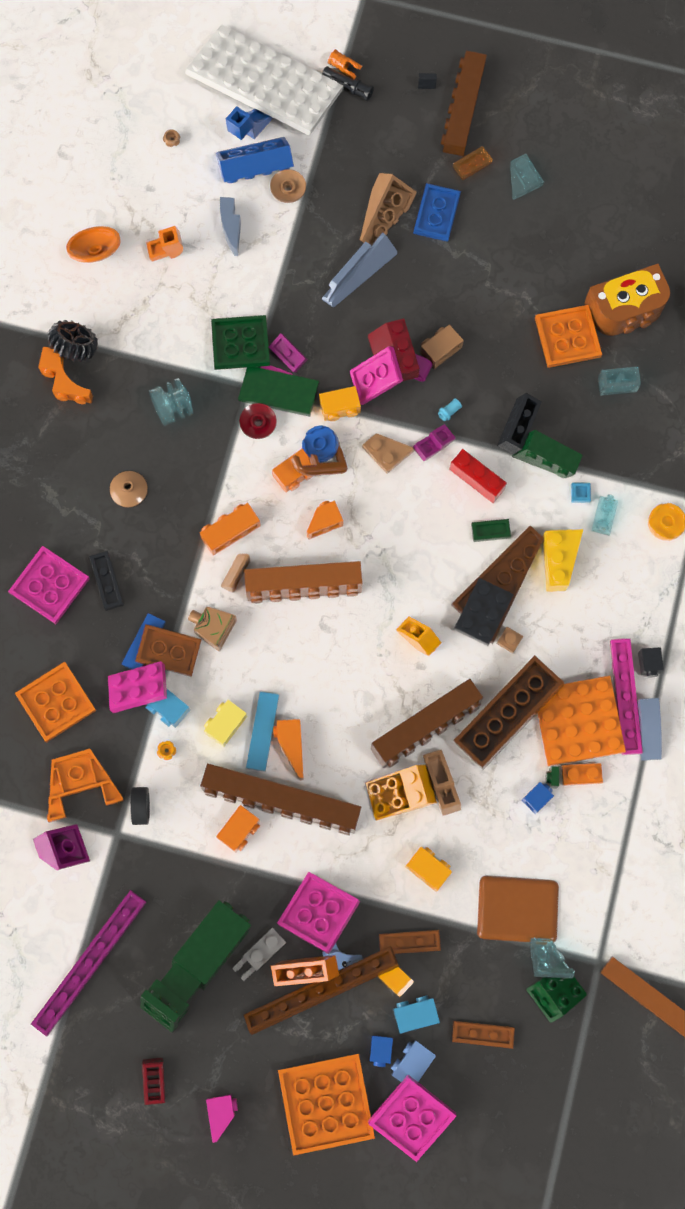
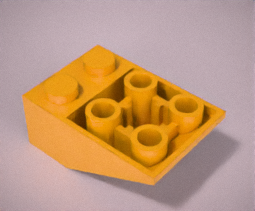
[365,765,437,821]

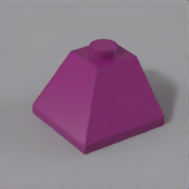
[33,824,90,870]

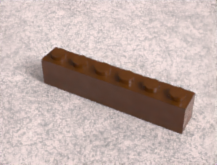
[441,50,487,157]

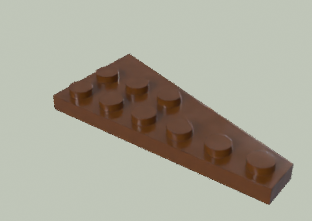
[451,526,544,645]

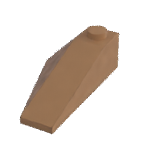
[360,173,417,246]

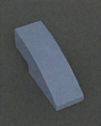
[220,197,241,256]
[637,698,662,761]

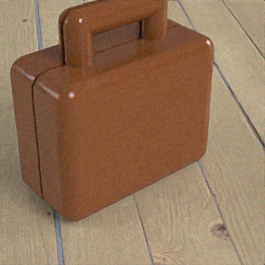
[477,875,559,944]

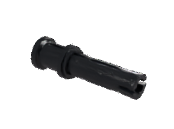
[322,66,374,101]

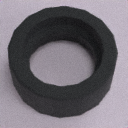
[130,787,150,825]

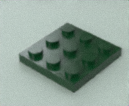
[211,315,270,370]

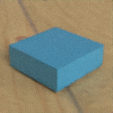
[571,483,591,503]

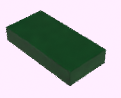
[471,519,511,542]

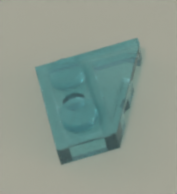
[510,154,544,200]
[530,938,575,978]

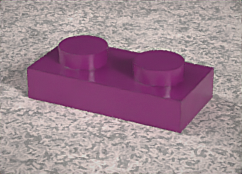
[269,333,308,373]

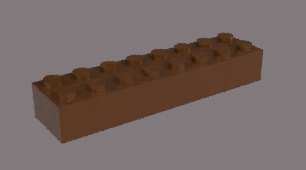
[200,763,361,836]

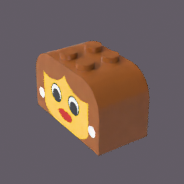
[584,264,670,336]

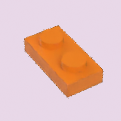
[561,763,603,786]

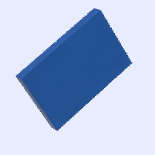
[413,183,461,242]

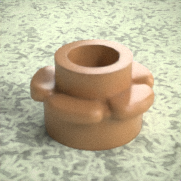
[163,129,180,147]

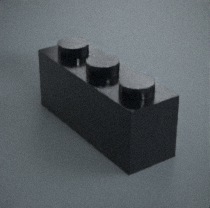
[497,393,542,455]

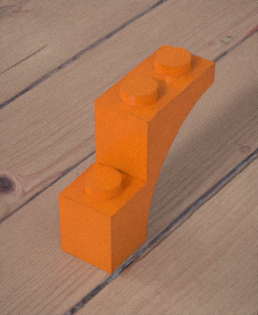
[39,347,93,404]

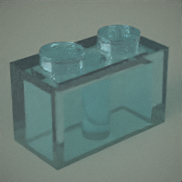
[598,367,641,396]

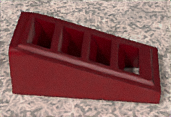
[142,1058,165,1105]

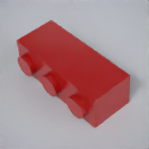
[449,449,507,503]

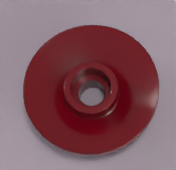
[239,403,277,439]

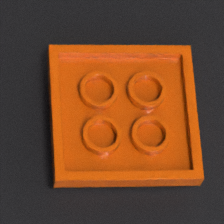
[535,305,602,368]
[15,662,96,743]

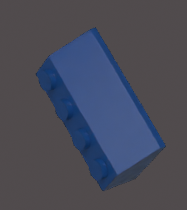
[215,137,294,183]

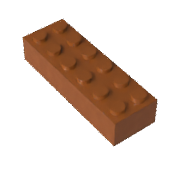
[244,561,362,604]

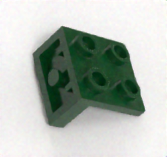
[526,962,587,1023]

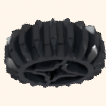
[47,320,98,362]

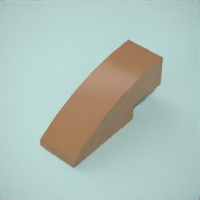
[423,749,461,816]

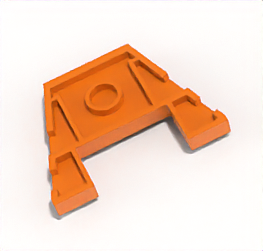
[47,749,124,823]

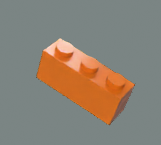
[200,503,261,556]
[271,955,339,986]

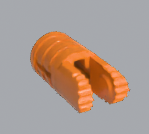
[328,49,362,79]

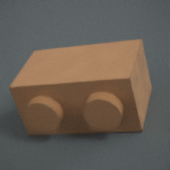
[420,324,464,369]

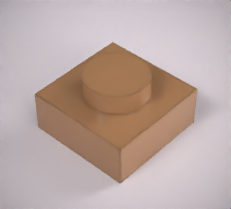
[496,627,523,654]

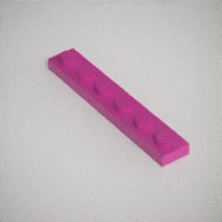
[610,639,643,755]

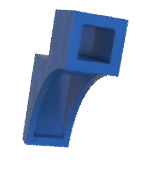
[225,106,273,140]

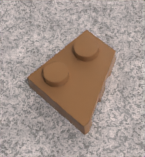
[362,433,414,474]

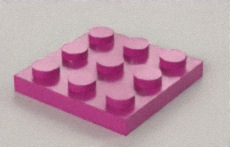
[8,546,90,625]
[277,872,360,954]
[368,1075,457,1162]

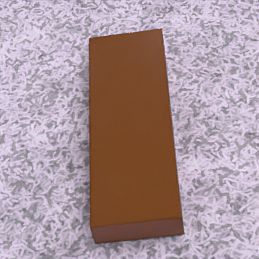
[379,930,441,954]
[452,1021,515,1049]

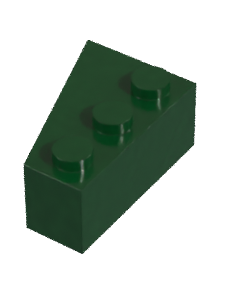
[512,430,583,478]

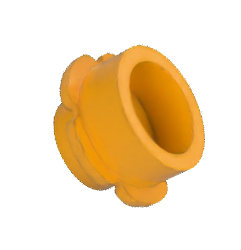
[157,741,176,760]

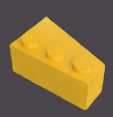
[543,529,583,592]

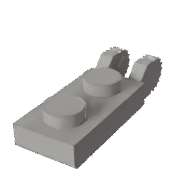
[232,928,286,981]

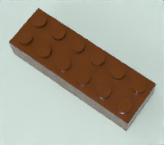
[453,655,564,770]
[370,678,483,768]

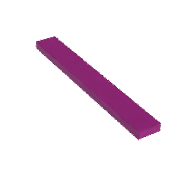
[31,890,147,1037]

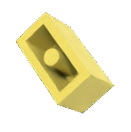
[204,700,248,747]

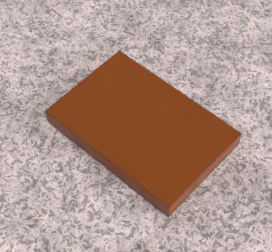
[135,624,202,677]

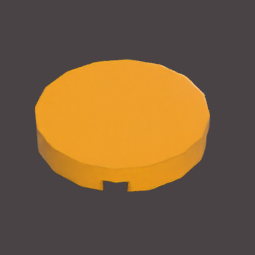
[648,503,685,541]

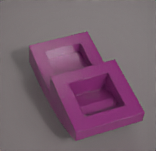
[413,424,456,461]

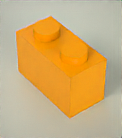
[319,386,361,421]
[405,847,452,892]

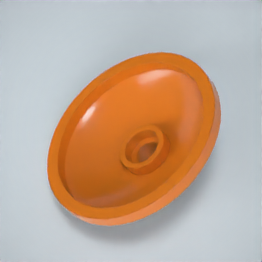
[66,226,121,263]

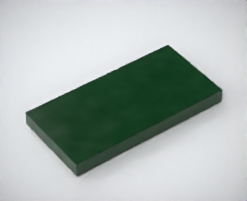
[238,367,319,417]

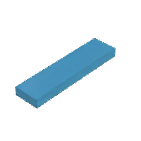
[246,692,279,772]

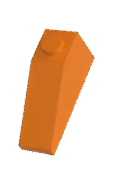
[273,719,304,781]

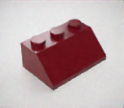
[368,318,420,381]

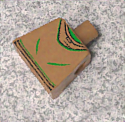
[188,607,237,652]

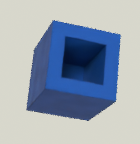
[521,782,554,814]
[369,1035,393,1067]

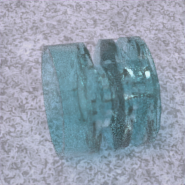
[149,378,194,426]

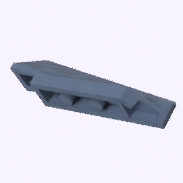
[322,233,397,307]

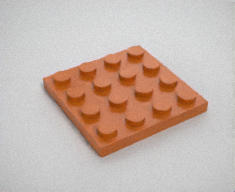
[538,676,626,767]
[278,1054,375,1156]

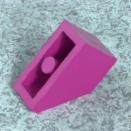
[206,1094,238,1143]

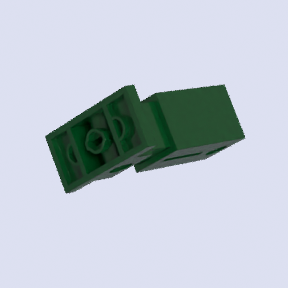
[141,900,251,1033]

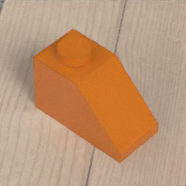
[307,500,343,540]

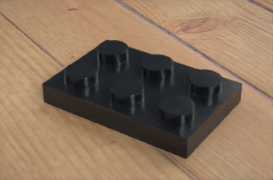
[454,578,514,646]

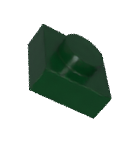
[545,766,559,789]

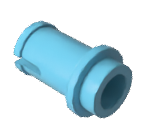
[438,399,462,421]

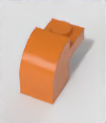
[146,226,183,262]

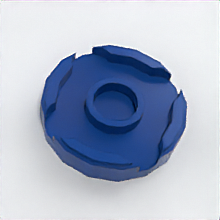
[302,425,339,463]

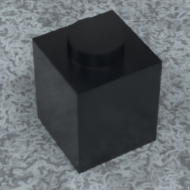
[638,647,664,678]

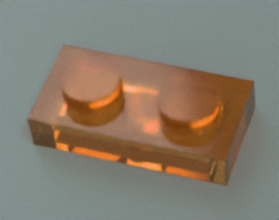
[453,146,493,180]

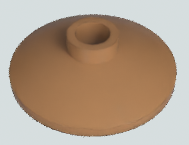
[270,169,306,203]
[110,471,148,507]

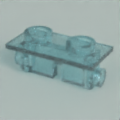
[591,494,618,536]

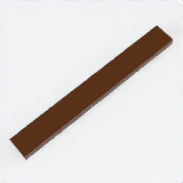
[244,946,399,1035]

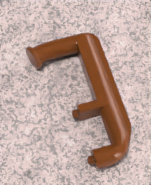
[291,442,348,476]

